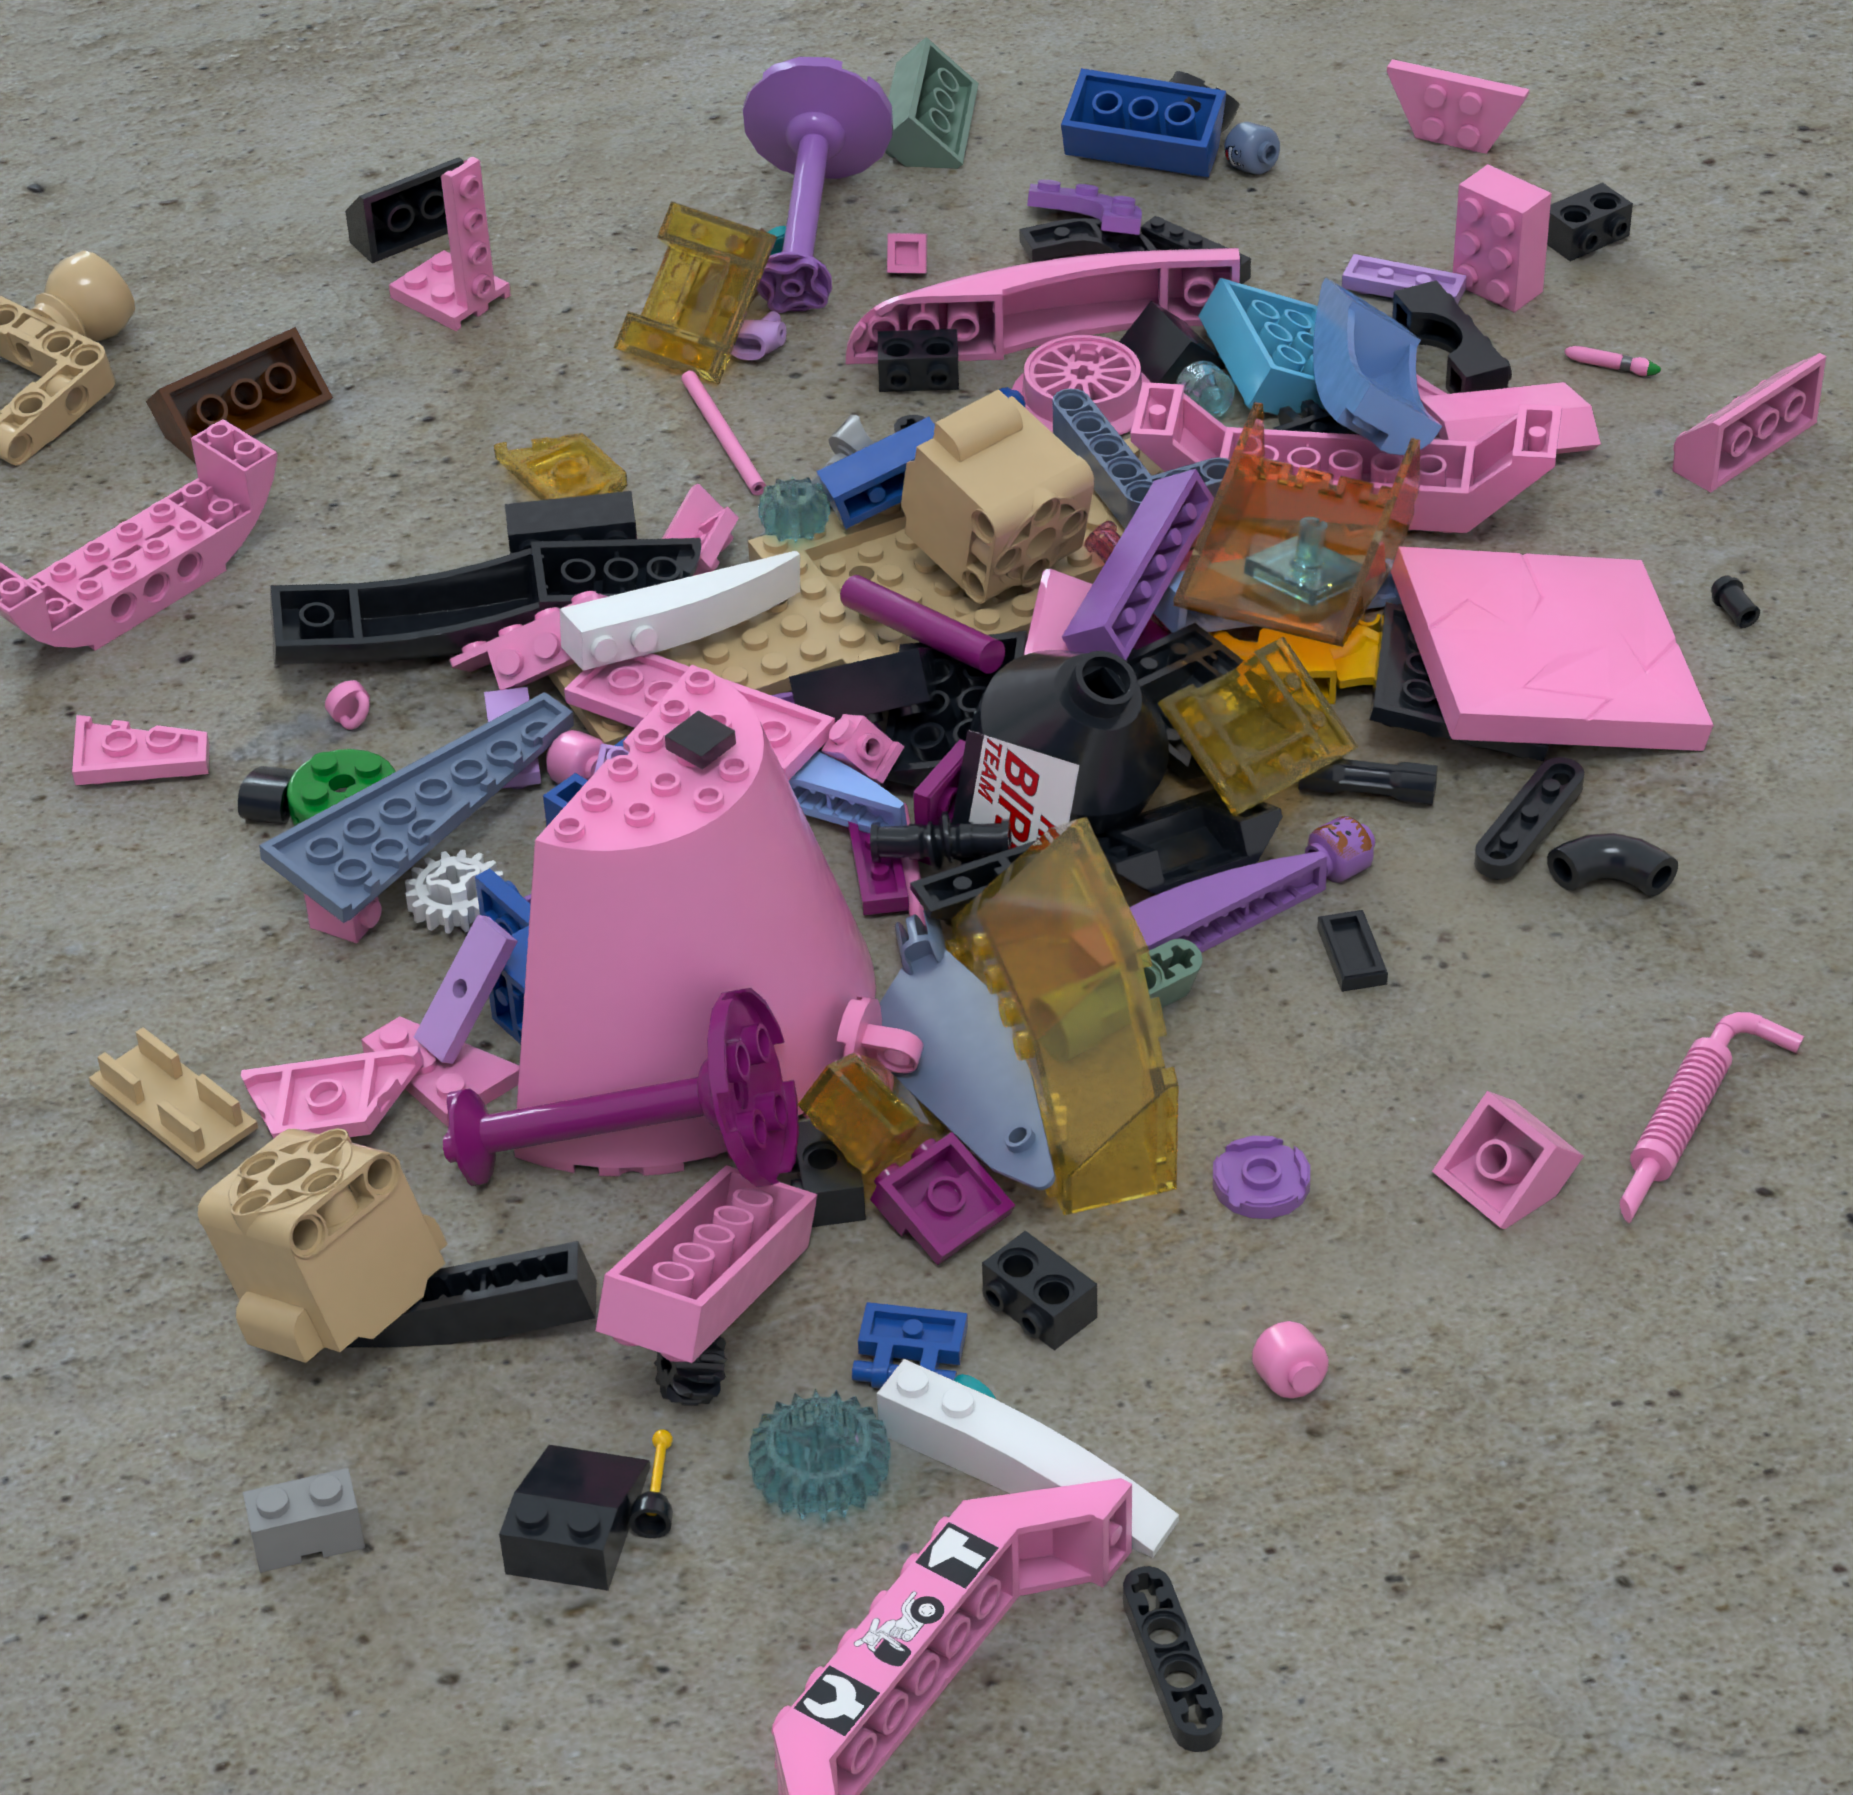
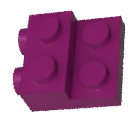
[870,1132,1016,1265]

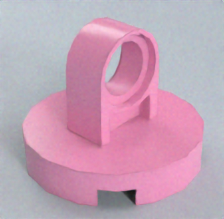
[834,996,924,1092]

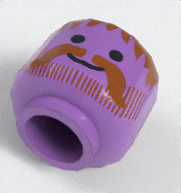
[1305,816,1375,883]

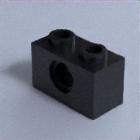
[788,1115,866,1227]

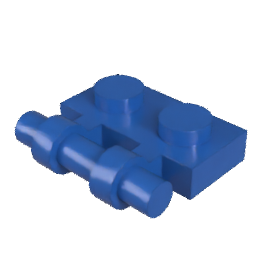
[852,1302,968,1389]

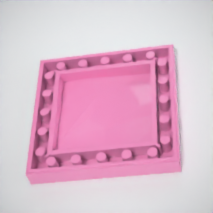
[1391,546,1714,751]

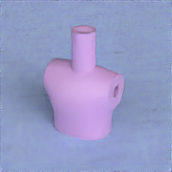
[727,311,786,360]

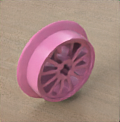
[1012,335,1151,435]

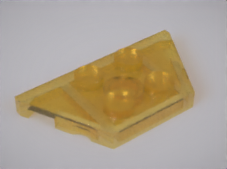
[494,433,628,500]

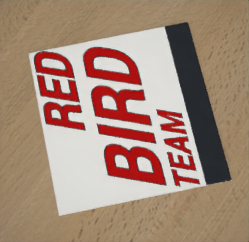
[952,730,1079,890]

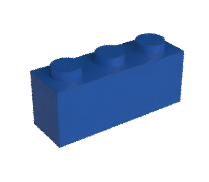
[816,417,935,529]

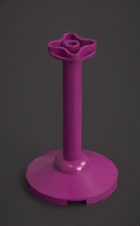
[443,988,799,1187]

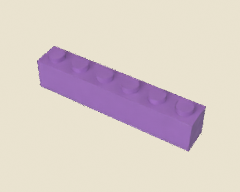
[1062,469,1216,660]

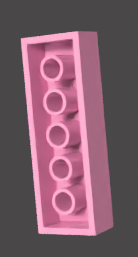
[595,1165,818,1363]

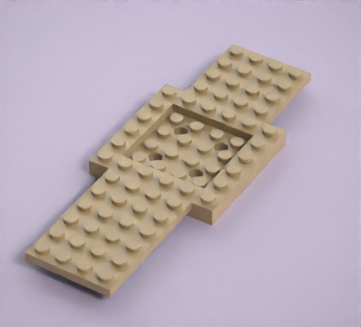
[548,438,1219,746]

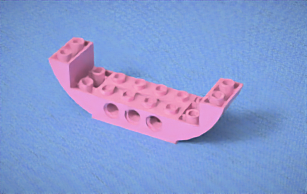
[0,419,277,651]

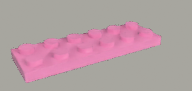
[564,654,835,781]

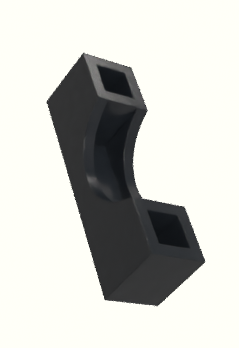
[1392,280,1512,394]

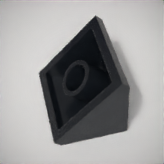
[1119,301,1225,384]

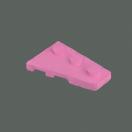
[72,715,209,785]
[361,1016,519,1127]

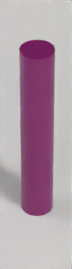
[840,575,1005,674]

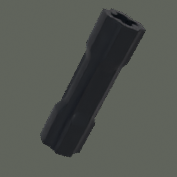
[1298,751,1438,805]

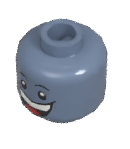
[1224,122,1280,175]

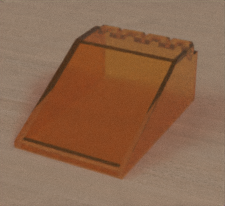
[1173,402,1420,647]

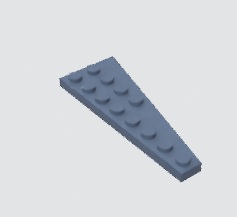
[259,692,574,923]

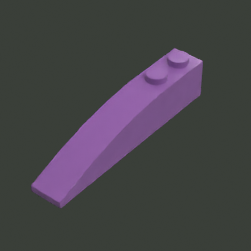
[1069,851,1327,987]

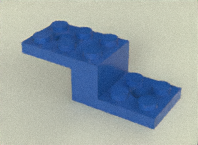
[475,868,531,1045]

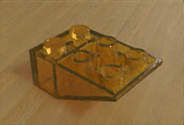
[797,1053,946,1175]

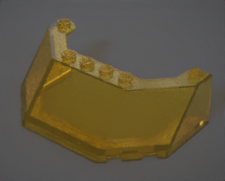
[946,817,1179,1215]

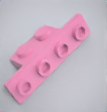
[662,484,739,576]
[450,591,608,690]

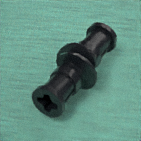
[870,811,1012,871]

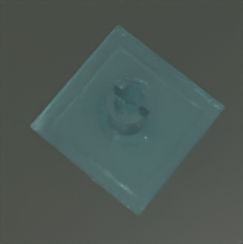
[1244,517,1367,606]

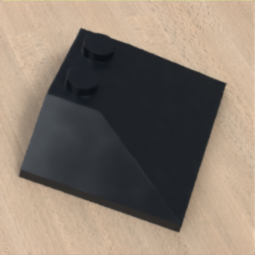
[1125,623,1319,780]
[1064,786,1283,895]

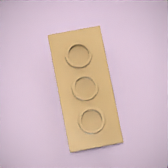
[89,1027,258,1170]

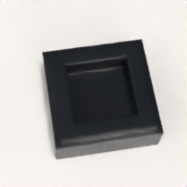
[665,710,736,770]

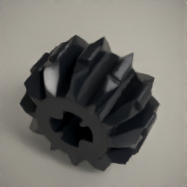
[654,1335,728,1406]

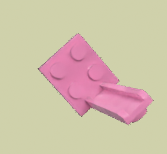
[389,157,511,331]

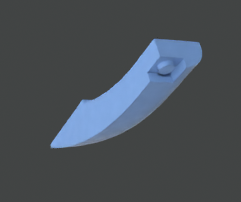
[1313,278,1442,455]

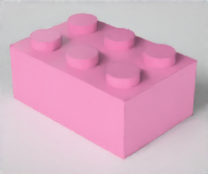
[1453,165,1552,313]

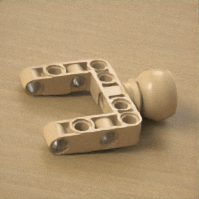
[0,250,135,466]

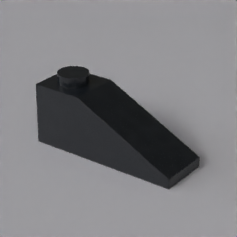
[910,841,1056,923]

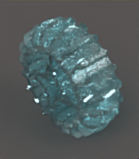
[748,1389,891,1522]

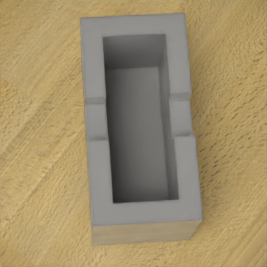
[243,1468,365,1573]

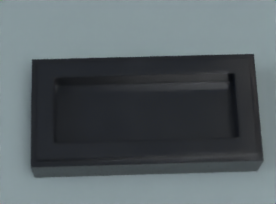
[1317,910,1388,992]

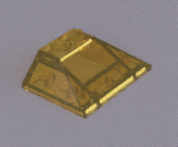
[614,201,777,385]
[1158,637,1358,817]

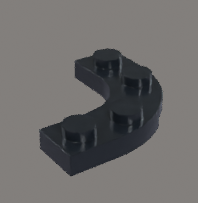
[1019,218,1156,262]

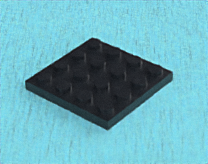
[1369,602,1549,762]

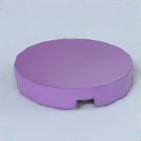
[1213,1136,1310,1219]

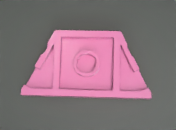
[1387,59,1529,154]
[241,1046,424,1139]

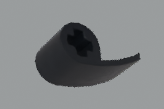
[238,766,296,823]

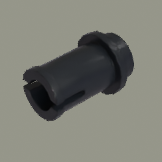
[1711,575,1760,628]

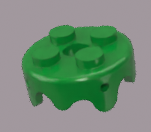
[287,749,396,826]

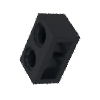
[1547,182,1633,261]
[878,329,959,392]
[982,1230,1097,1351]

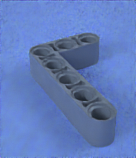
[1052,388,1238,529]

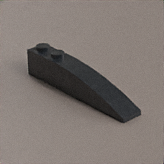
[346,1241,597,1348]

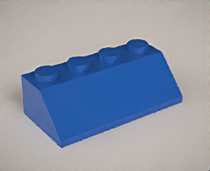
[1061,68,1226,177]

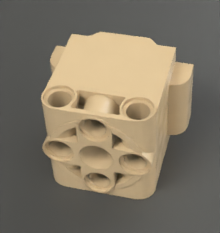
[901,389,1094,604]
[198,1128,448,1363]

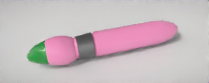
[1564,346,1661,376]

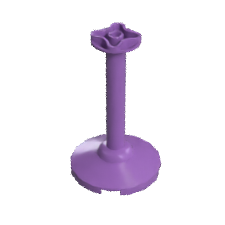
[743,57,893,313]

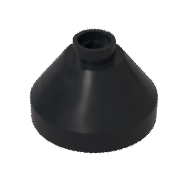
[971,650,1169,835]

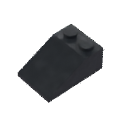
[499,1445,650,1591]

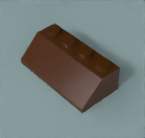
[146,327,333,463]

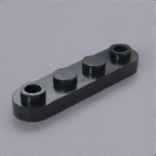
[1474,757,1584,880]

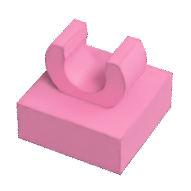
[887,233,927,273]

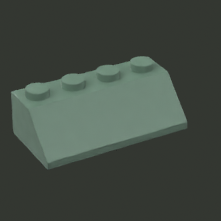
[885,37,979,169]

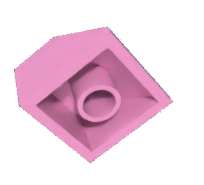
[1432,1091,1584,1229]

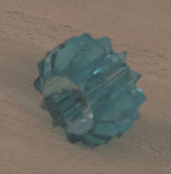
[758,476,830,543]

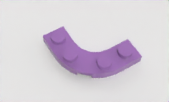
[1027,180,1142,235]

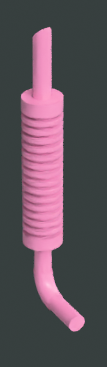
[1620,1012,1804,1223]

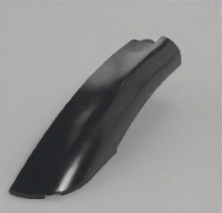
[270,538,701,665]

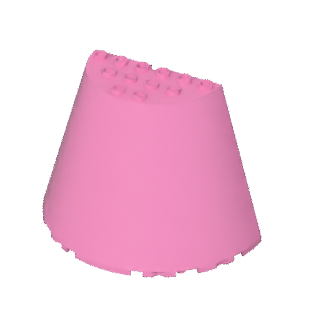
[514,665,876,1176]

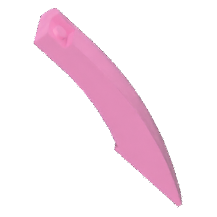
[846,248,1240,364]

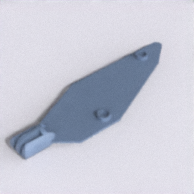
[879,910,1056,1190]

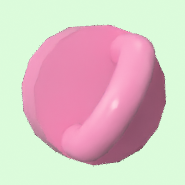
[325,680,370,730]

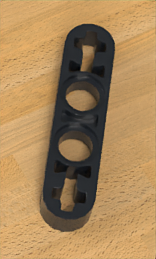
[1123,1566,1223,1752]

